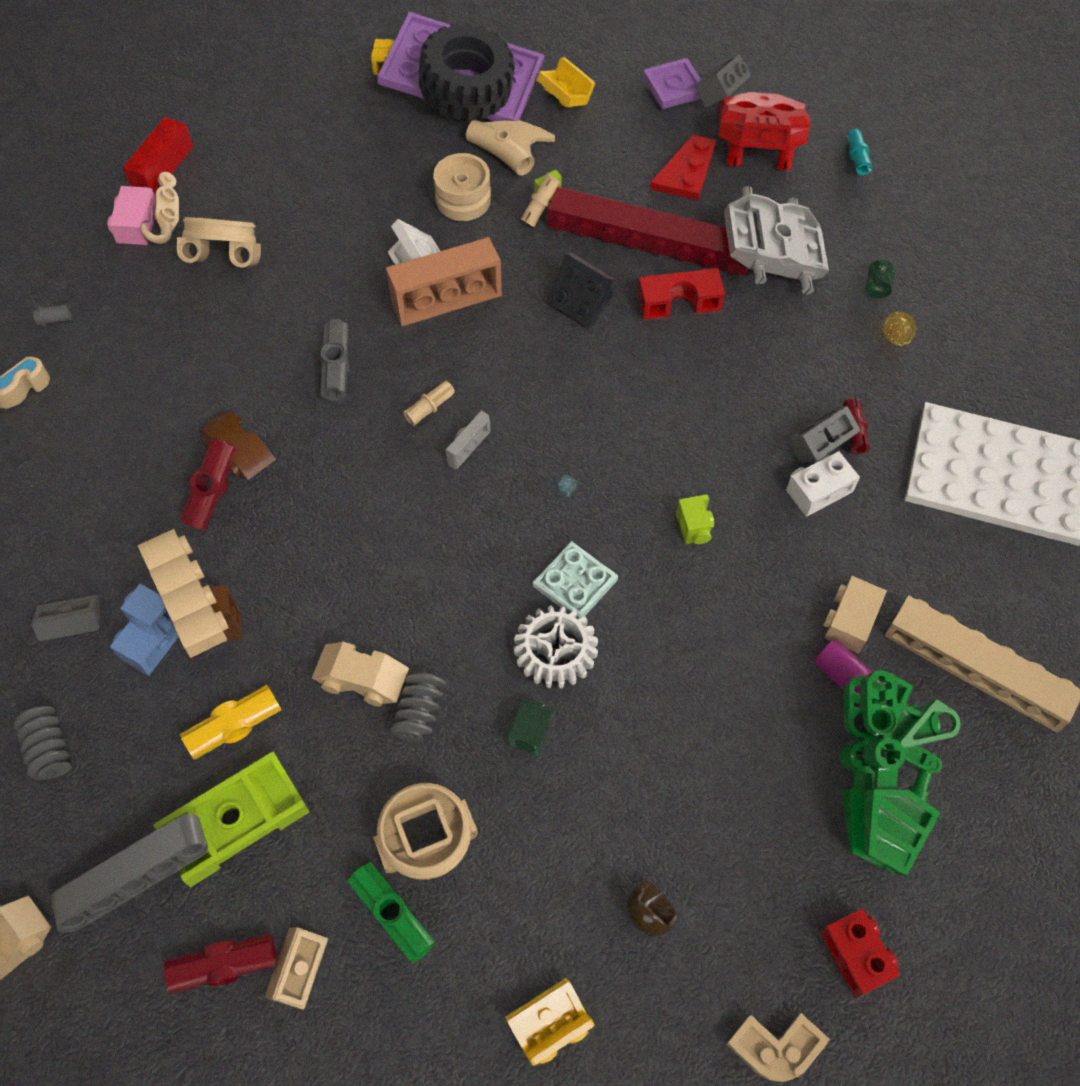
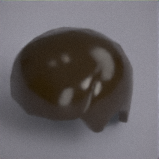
[627,881,678,936]

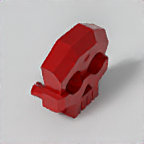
[718,92,810,170]

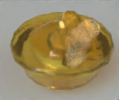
[883,312,916,345]

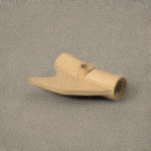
[466,120,555,176]

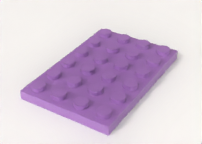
[378,12,545,121]

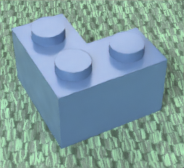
[110,584,179,676]

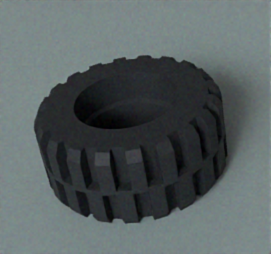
[418,23,515,121]

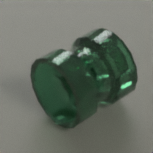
[865,260,896,298]

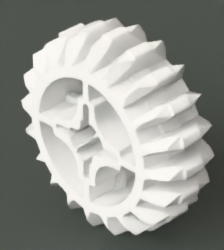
[514,605,598,689]

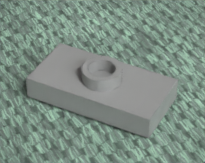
[446,411,490,470]

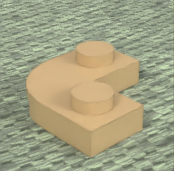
[726,1013,830,1082]

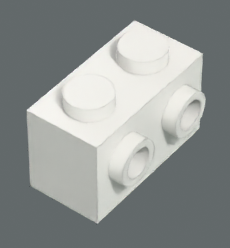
[786,451,860,517]

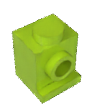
[676,494,714,544]

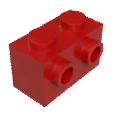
[819,909,900,999]

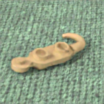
[141,172,179,244]

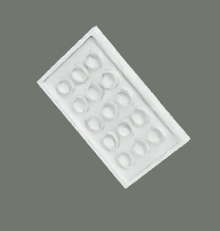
[904,402,1080,546]

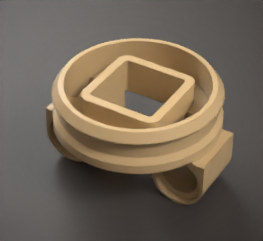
[177,217,261,267]
[373,783,478,880]

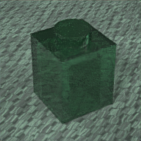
[508,701,552,756]

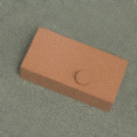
[386,237,502,326]

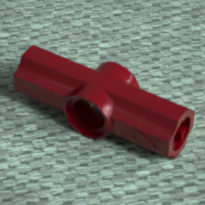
[180,437,238,530]
[163,934,277,994]

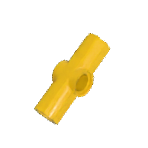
[180,685,281,760]

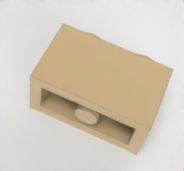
[823,576,887,654]

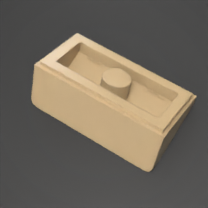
[265,927,328,1010]

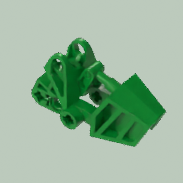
[839,670,961,876]

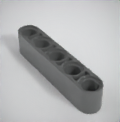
[50,814,208,933]

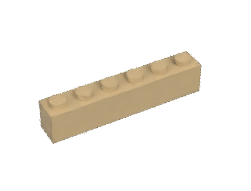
[885,595,1080,733]

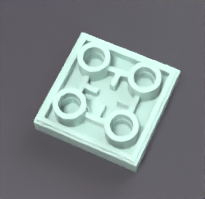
[533,541,618,619]

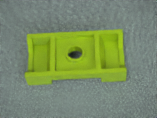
[153,752,310,887]

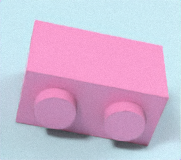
[108,186,155,245]

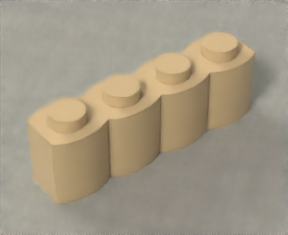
[138,529,229,657]

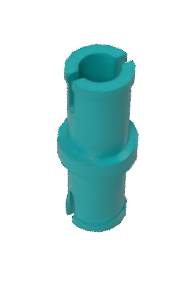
[846,129,873,175]

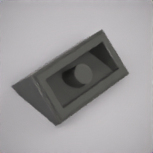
[31,595,101,641]

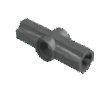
[320,319,349,401]

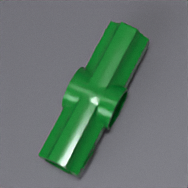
[347,862,436,964]

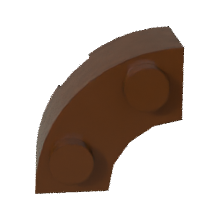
[199,410,276,480]

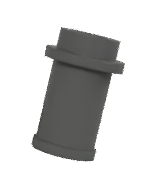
[33,303,71,327]

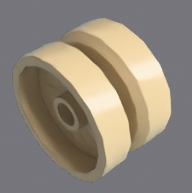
[433,153,491,221]

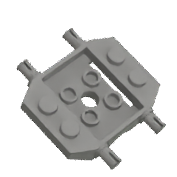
[724,186,829,295]

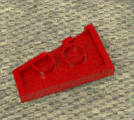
[650,135,717,201]

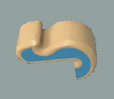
[0,357,50,409]

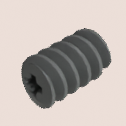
[391,672,446,744]
[14,706,72,780]

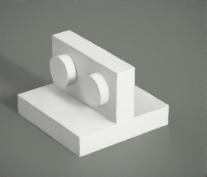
[388,219,440,265]

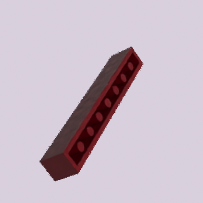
[548,187,758,276]

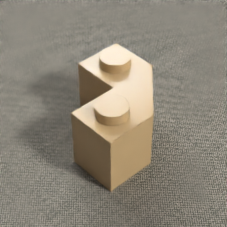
[312,642,409,707]
[0,896,51,980]

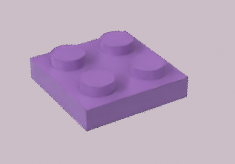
[643,58,701,109]

